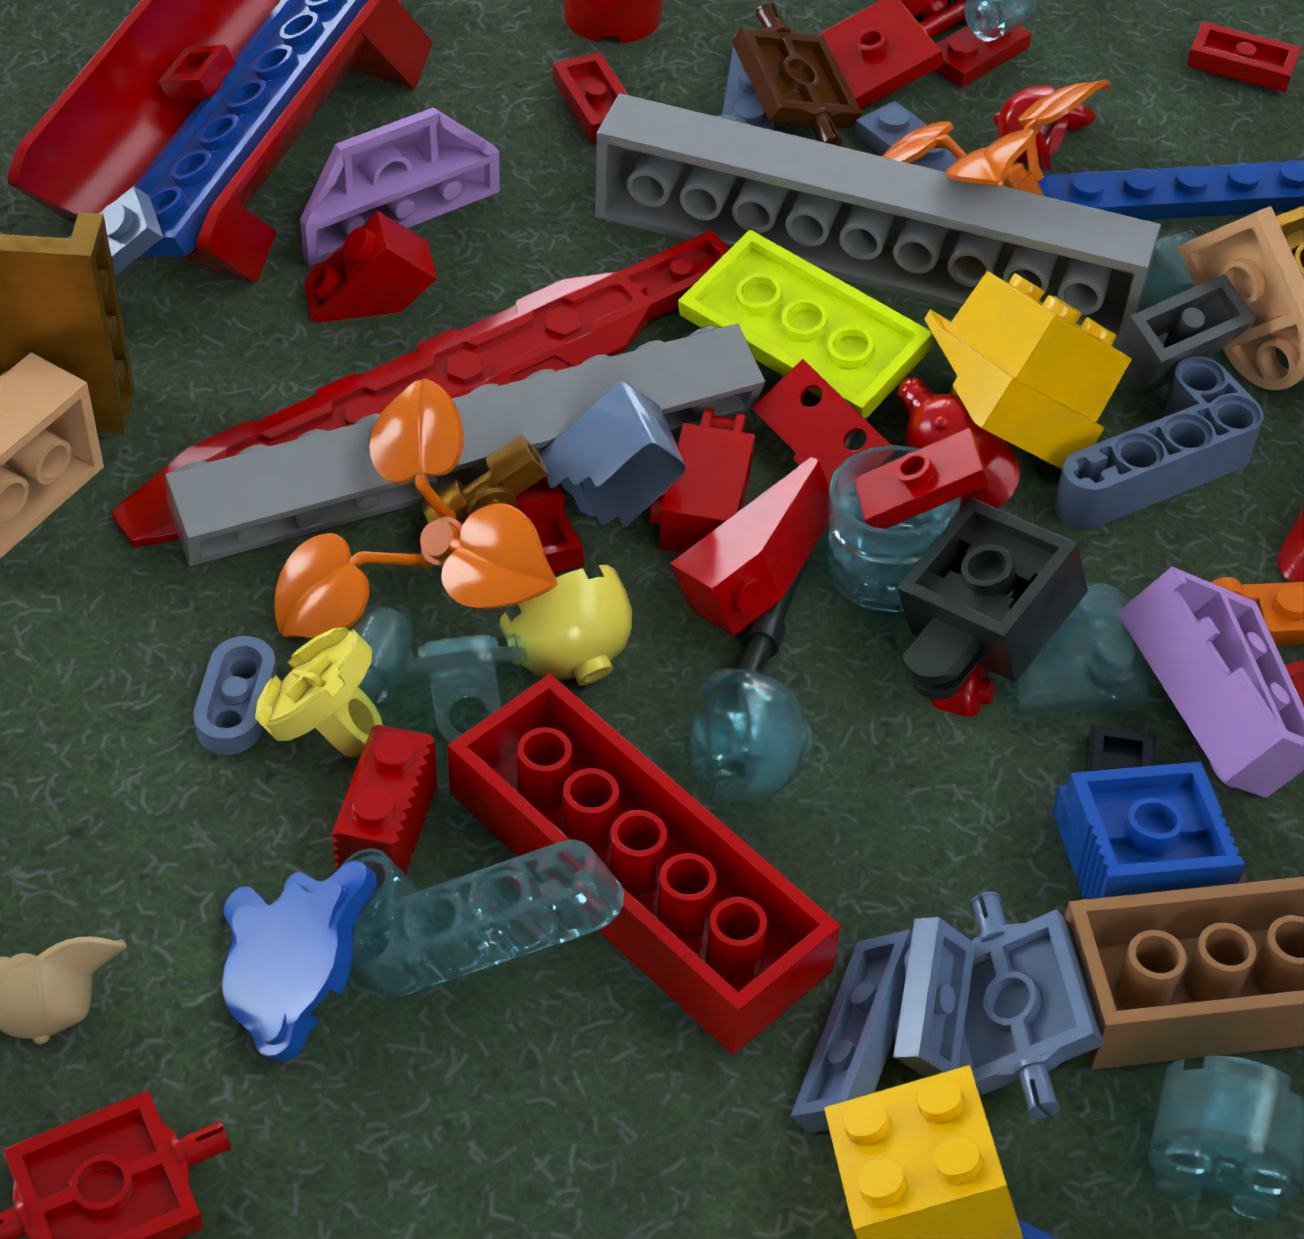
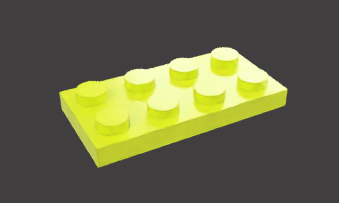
[678,229,933,420]

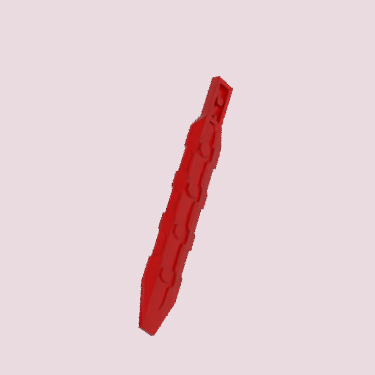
[111,230,730,548]

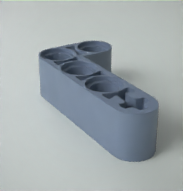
[1054,356,1264,529]

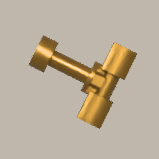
[421,434,548,524]

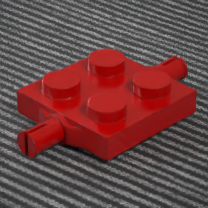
[0,1090,232,1239]

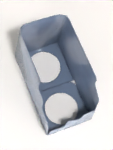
[540,380,686,527]

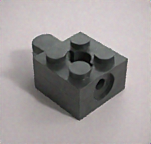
[897,498,1088,700]

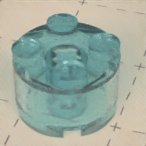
[1148,1056,1304,1220]

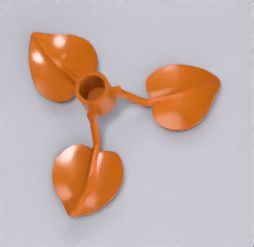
[881,79,1112,196]
[274,378,557,639]

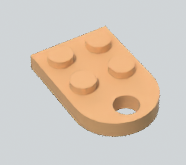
[1177,206,1304,390]

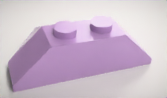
[300,107,500,267]

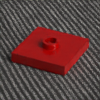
[818,0,945,110]

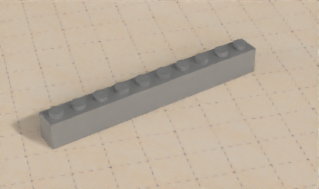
[165,323,765,567]

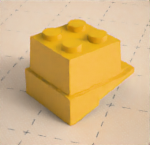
[924,271,1132,469]

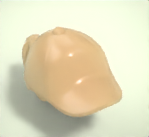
[0,936,127,1045]

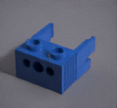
[1052,762,1245,899]

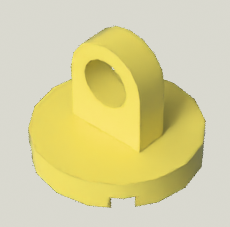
[255,627,383,758]

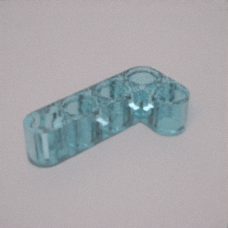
[340,839,624,998]

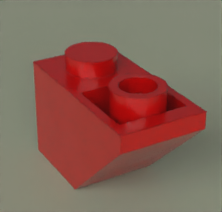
[303,211,437,323]

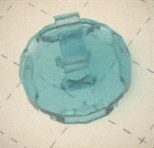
[395,634,528,743]

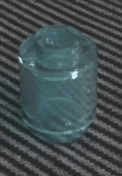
[964,0,1039,41]
[350,607,414,703]

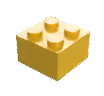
[824,1065,1024,1239]

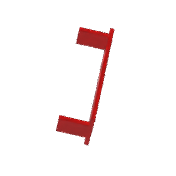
[752,359,897,506]

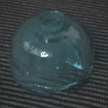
[690,668,812,803]

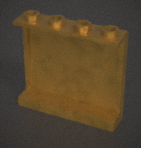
[0,213,135,434]

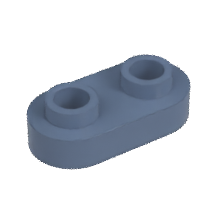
[193,636,277,755]

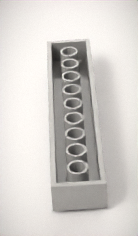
[595,93,1161,346]

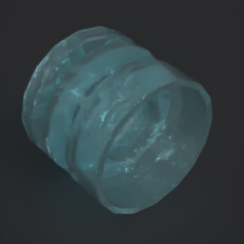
[827,445,962,612]

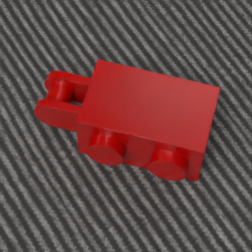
[650,408,755,554]

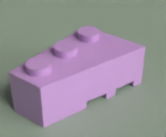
[1117,567,1304,798]

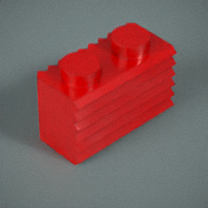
[331,725,438,890]

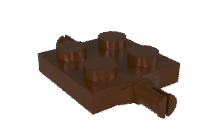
[732,2,862,146]

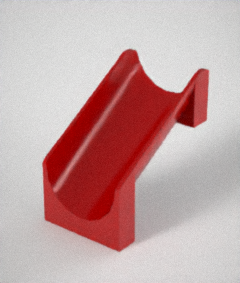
[8,0,433,283]

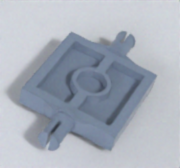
[958,891,1105,1119]

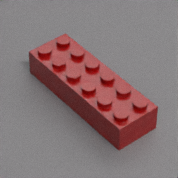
[447,673,841,1055]

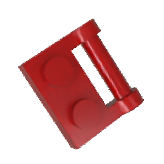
[919,0,1032,88]

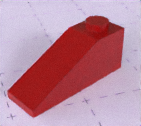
[670,457,838,636]

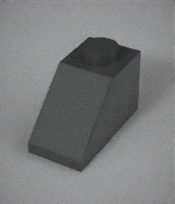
[1113,274,1256,396]

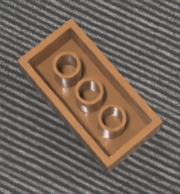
[1064,877,1304,1070]

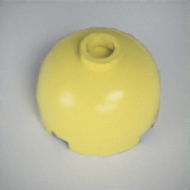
[500,565,632,686]

